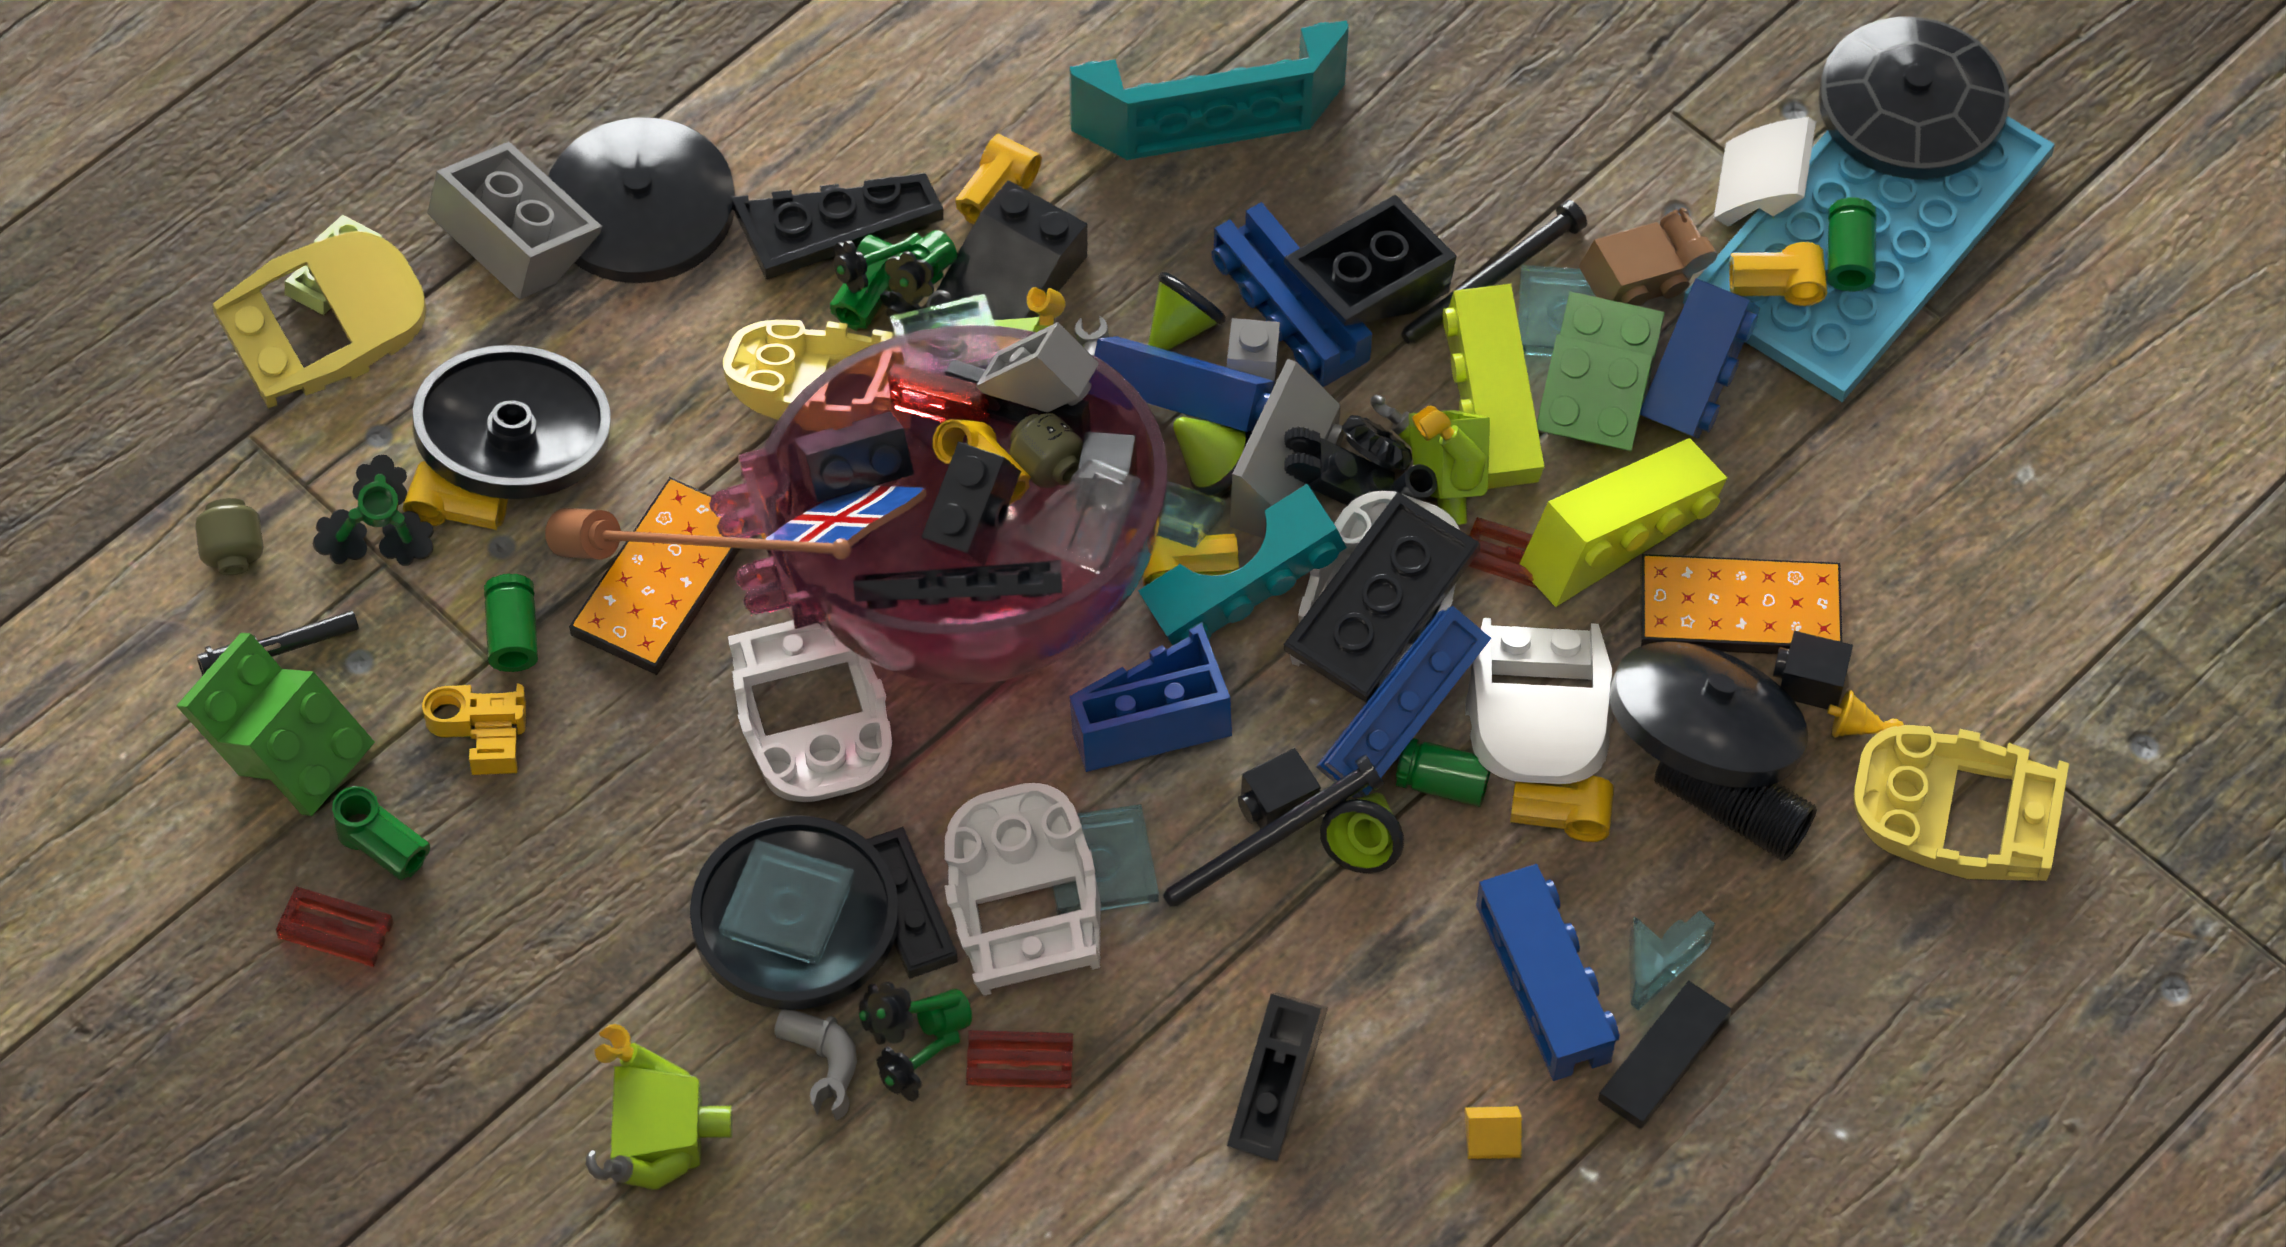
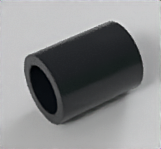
[1389,464,1438,501]

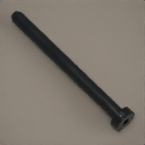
[1401,200,1587,344]
[1163,754,1385,907]

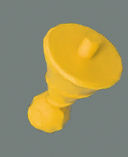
[1827,690,1904,738]

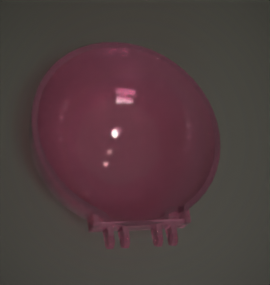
[709,325,1167,685]

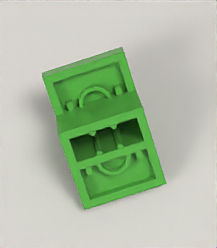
[1537,291,1665,452]
[176,633,375,816]

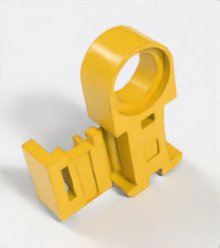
[422,683,526,775]

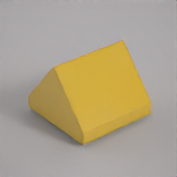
[1465,1106,1522,1159]

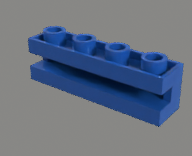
[1211,202,1372,387]
[1316,606,1492,799]
[1476,864,1619,1081]

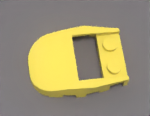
[213,231,426,408]
[723,320,931,430]
[1854,725,2069,881]

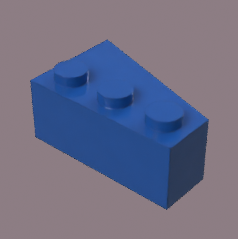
[1640,278,1760,439]
[1069,623,1232,772]

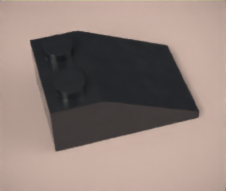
[935,180,1088,327]
[1284,195,1457,326]

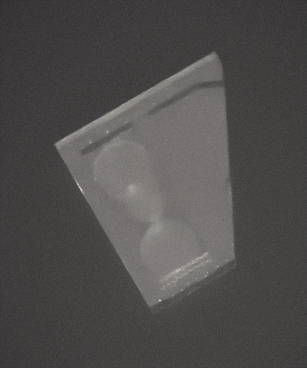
[1013,459,1141,575]

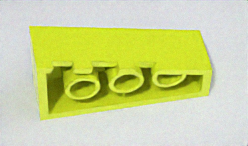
[1443,283,1545,489]
[1518,438,1727,607]

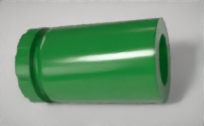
[1827,197,1877,292]
[484,573,538,672]
[1396,738,1491,807]

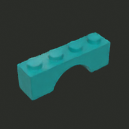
[1138,484,1347,646]

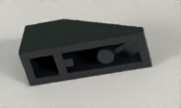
[1227,992,1328,1161]

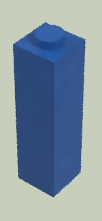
[1089,336,1275,432]

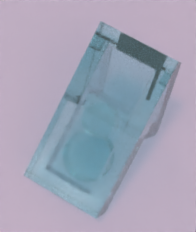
[1629,910,1715,1011]

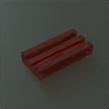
[887,363,990,424]
[1469,517,1538,589]
[276,886,394,967]
[966,1030,1073,1088]

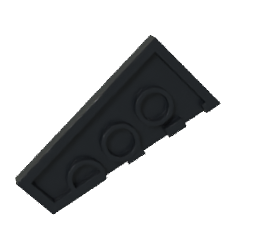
[731,173,944,280]
[853,560,1062,609]

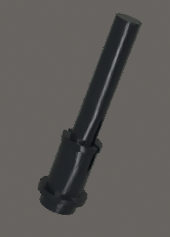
[196,611,359,676]

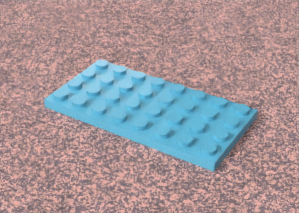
[1683,116,2055,402]

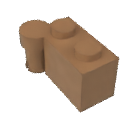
[1579,208,1717,306]

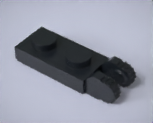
[1284,426,1395,506]

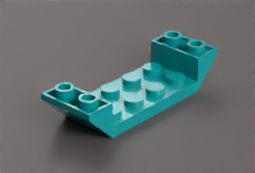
[1069,20,1349,160]

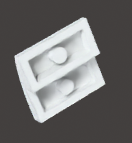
[1714,117,1816,227]

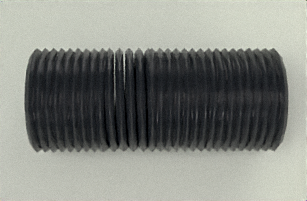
[1654,762,1817,861]

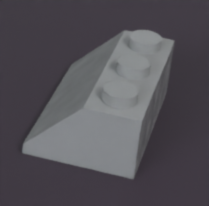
[427,141,602,300]
[1230,359,1344,538]

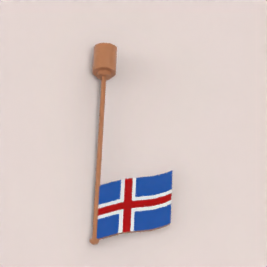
[545,486,927,560]

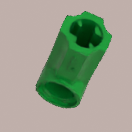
[830,235,904,331]
[332,786,430,881]

